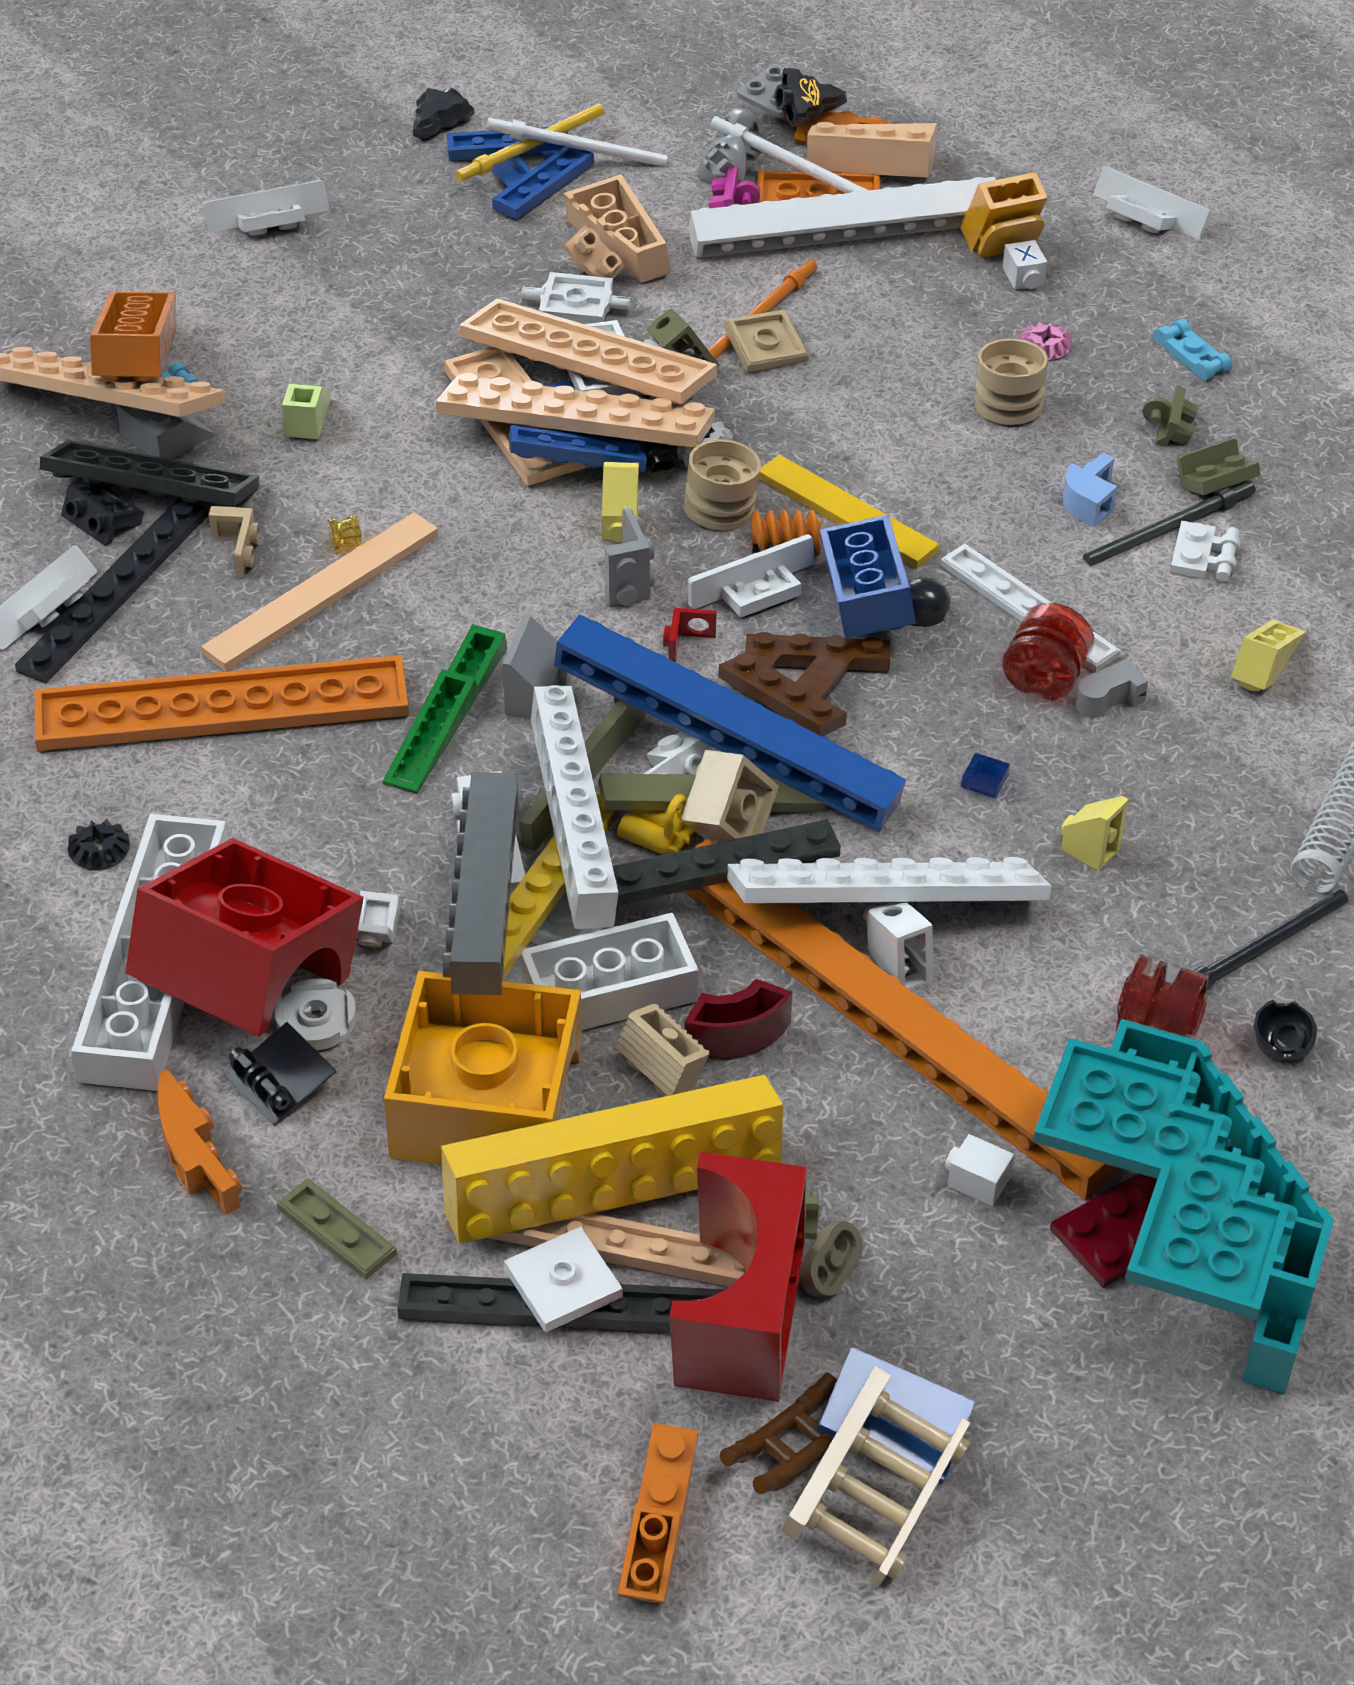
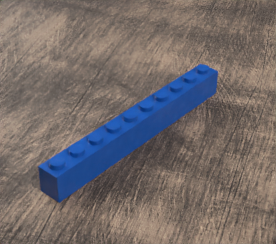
[554,614,906,832]

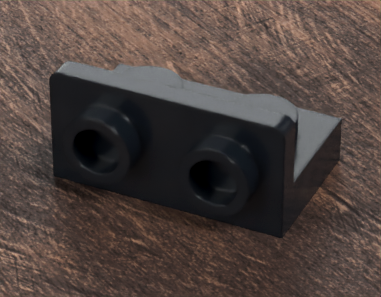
[61,483,144,546]

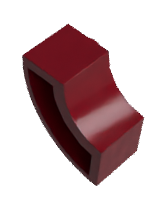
[684,978,793,1058]

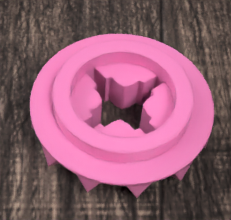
[1020,322,1072,360]

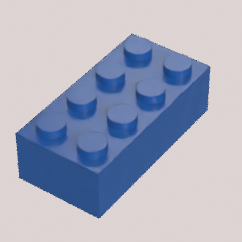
[820,515,916,639]

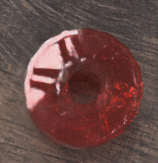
[1002,603,1095,700]
[1116,955,1209,1037]

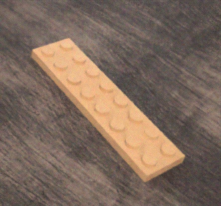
[459,299,717,404]
[0,347,225,417]
[436,373,715,448]

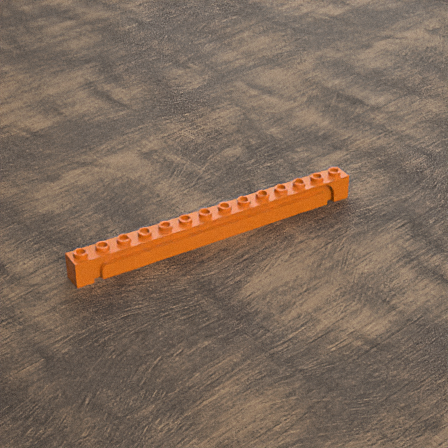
[682,839,1119,1201]

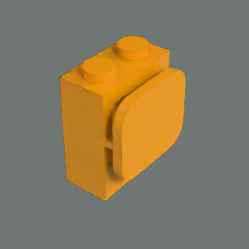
[960,172,1048,258]

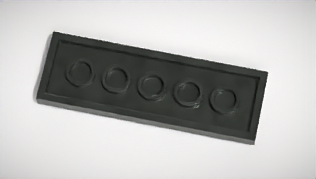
[39,440,259,507]

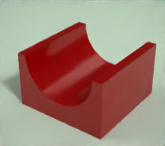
[125,838,364,1037]
[669,1152,807,1402]

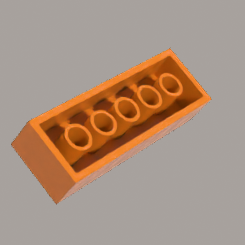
[90,291,177,382]

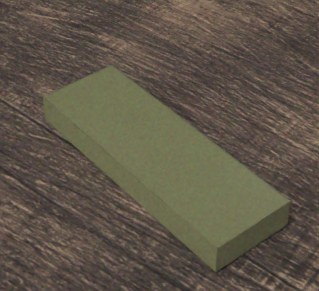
[277,1178,397,1280]

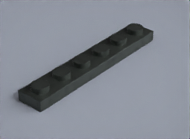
[612,819,841,906]

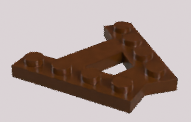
[718,632,890,736]

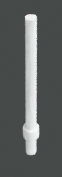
[710,116,869,193]
[486,117,667,167]

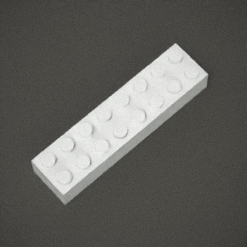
[71,814,229,1091]

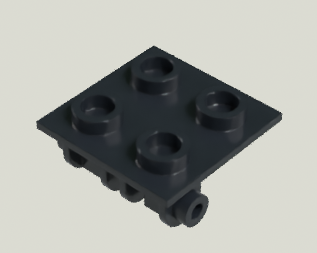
[225,1022,337,1126]

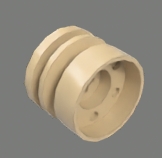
[974,339,1048,425]
[684,439,761,531]

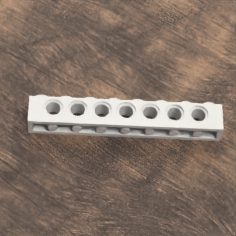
[531,685,618,929]

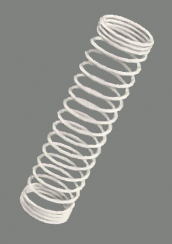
[1290,741,1354,893]

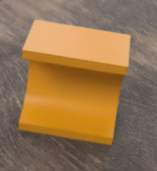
[384,971,582,1165]

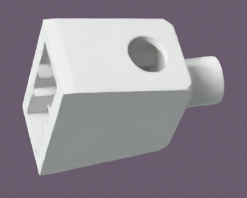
[863,902,933,989]

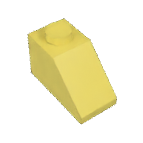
[602,462,639,542]
[1060,796,1129,871]

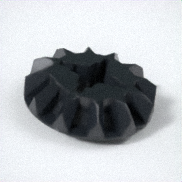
[67,819,130,870]

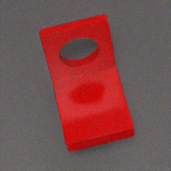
[663,607,717,662]

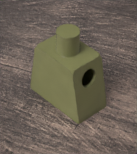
[647,309,719,367]

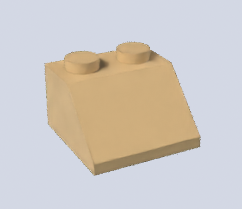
[681,750,779,843]

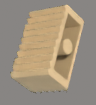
[615,1004,709,1096]

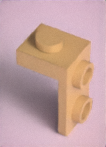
[209,506,260,578]

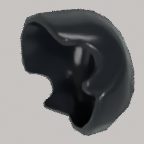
[908,577,951,627]
[1253,1000,1318,1062]

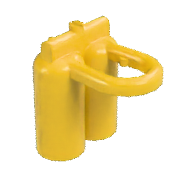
[617,794,695,855]

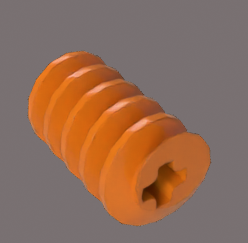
[751,510,822,554]

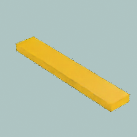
[759,454,939,569]

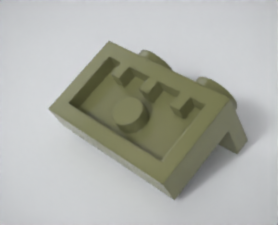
[1177,438,1261,495]

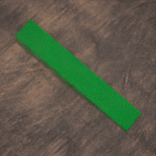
[382,624,508,794]

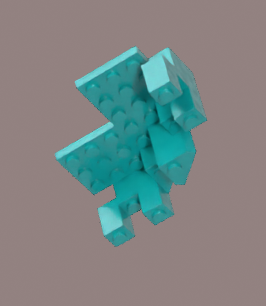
[1033,1019,1334,1394]

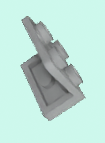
[737,64,785,118]
[604,507,655,607]

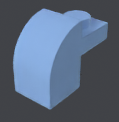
[1063,453,1117,527]

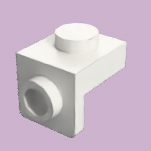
[356,891,401,948]

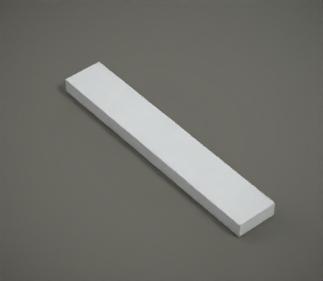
[940,544,1121,673]

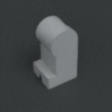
[1075,659,1148,718]

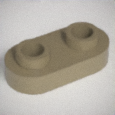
[800,1221,863,1298]

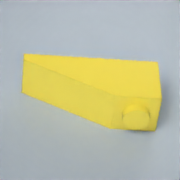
[1231,620,1306,692]

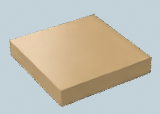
[724,310,809,373]

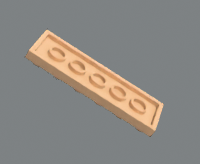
[444,347,588,486]

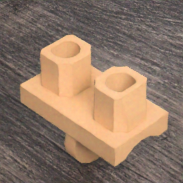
[562,225,625,278]

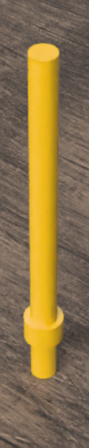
[455,104,605,183]

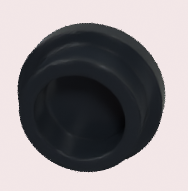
[646,443,677,473]

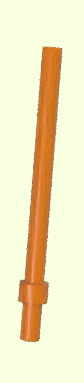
[708,259,818,360]

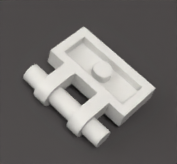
[1170,521,1241,582]

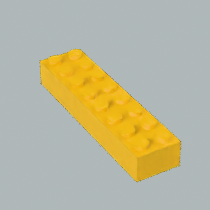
[441,1075,783,1244]

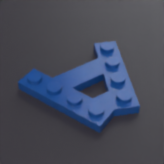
[447,127,594,220]
[508,380,660,472]

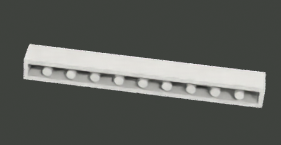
[688,177,996,258]

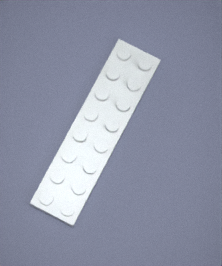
[727,857,1051,903]

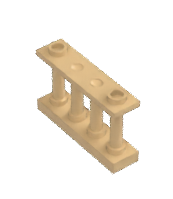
[781,1366,971,1587]

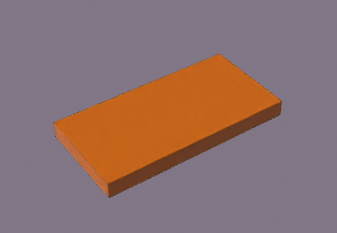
[757,170,880,203]

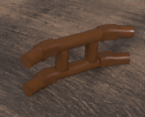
[720,1372,837,1494]

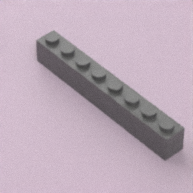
[443,772,518,995]

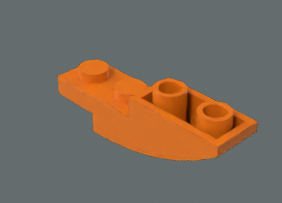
[158,1068,242,1215]
[618,1423,699,1604]

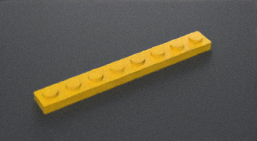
[503,793,620,980]

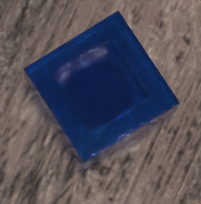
[961,753,1010,798]

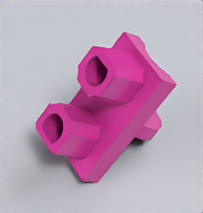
[709,167,761,208]

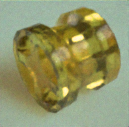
[327,514,362,553]

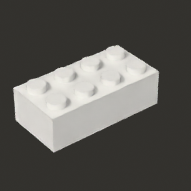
[520,913,698,1030]

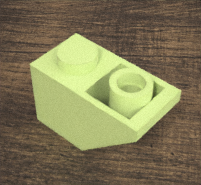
[282,384,331,439]

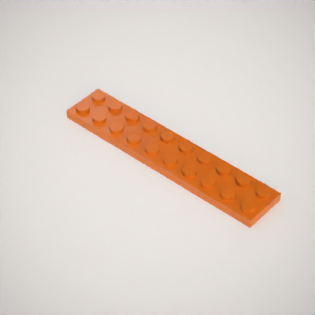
[34,655,409,751]

